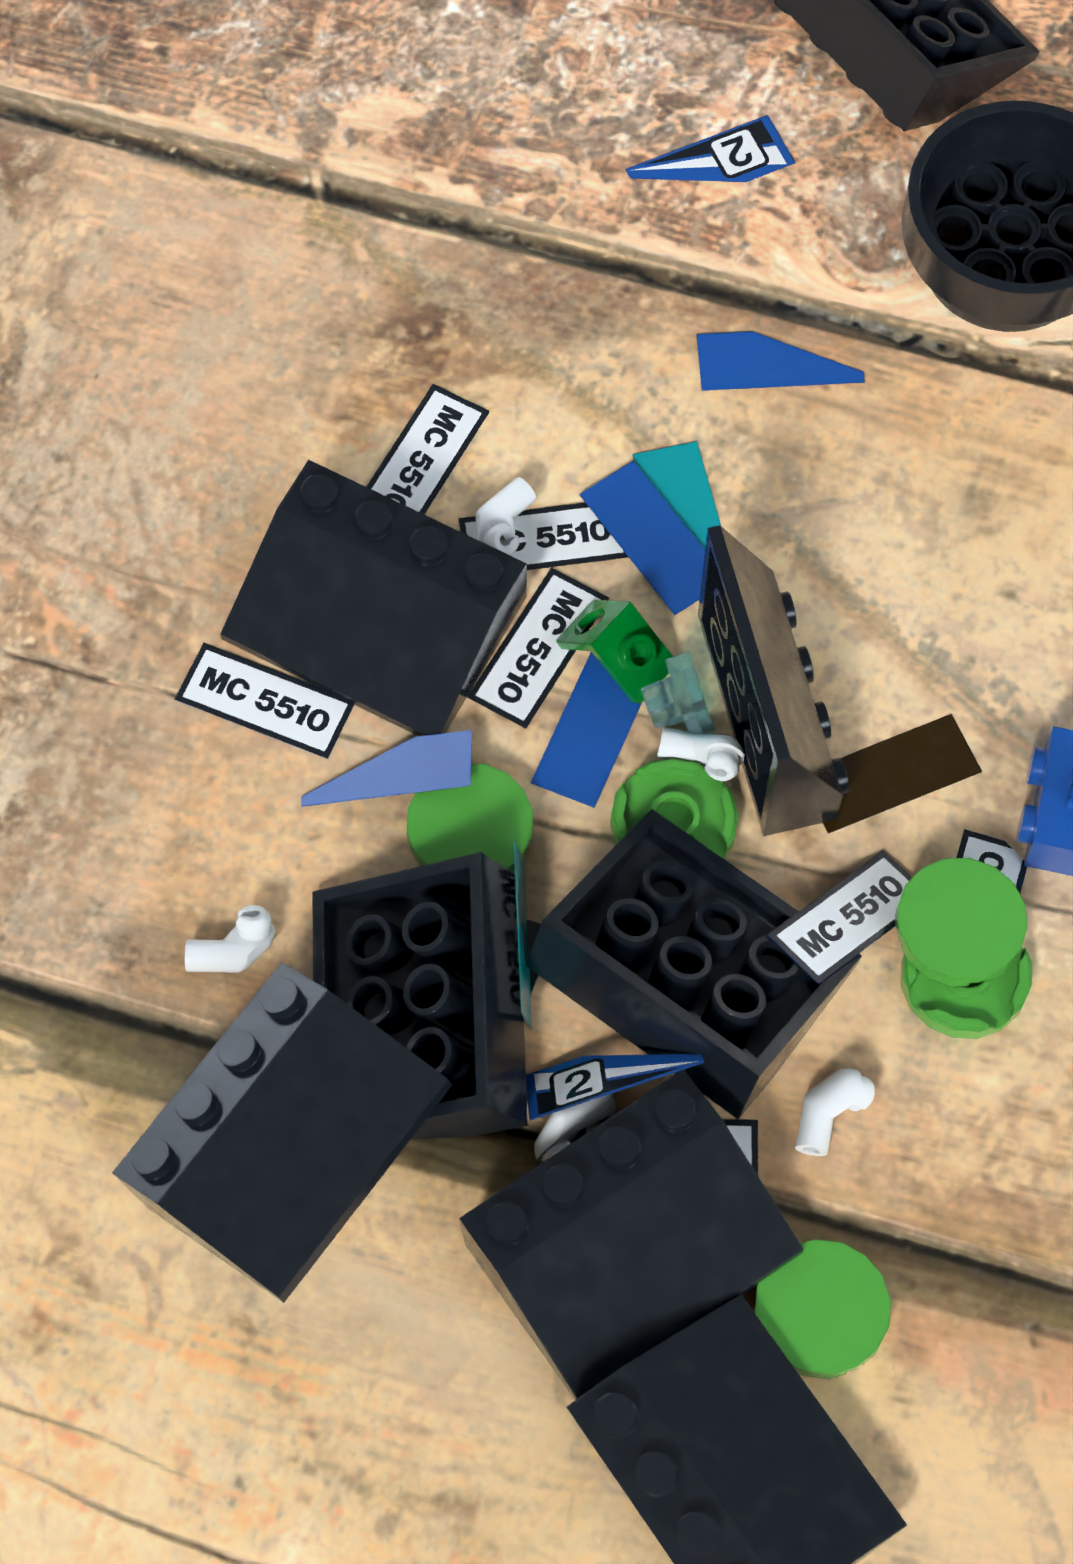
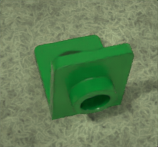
[556,600,676,704]

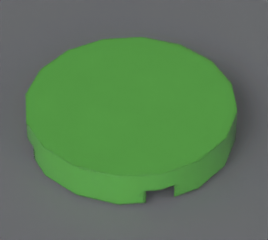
[610,758,738,859]
[407,764,533,872]
[895,858,1028,987]
[901,947,1032,1039]
[754,1239,891,1379]

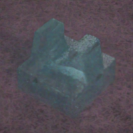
[641,652,715,734]

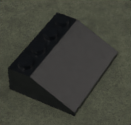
[773,0,1040,132]
[220,459,527,736]
[698,525,849,837]
[526,809,862,1119]
[312,852,528,1139]
[112,962,452,1303]
[459,1070,804,1400]
[566,1294,907,1564]

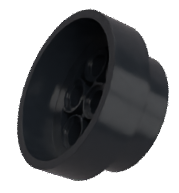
[902,100,1073,332]

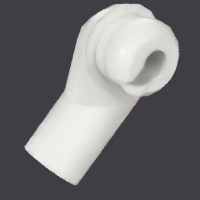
[476,477,536,555]
[657,727,744,781]
[185,905,275,973]
[795,1068,875,1156]
[534,1094,616,1162]

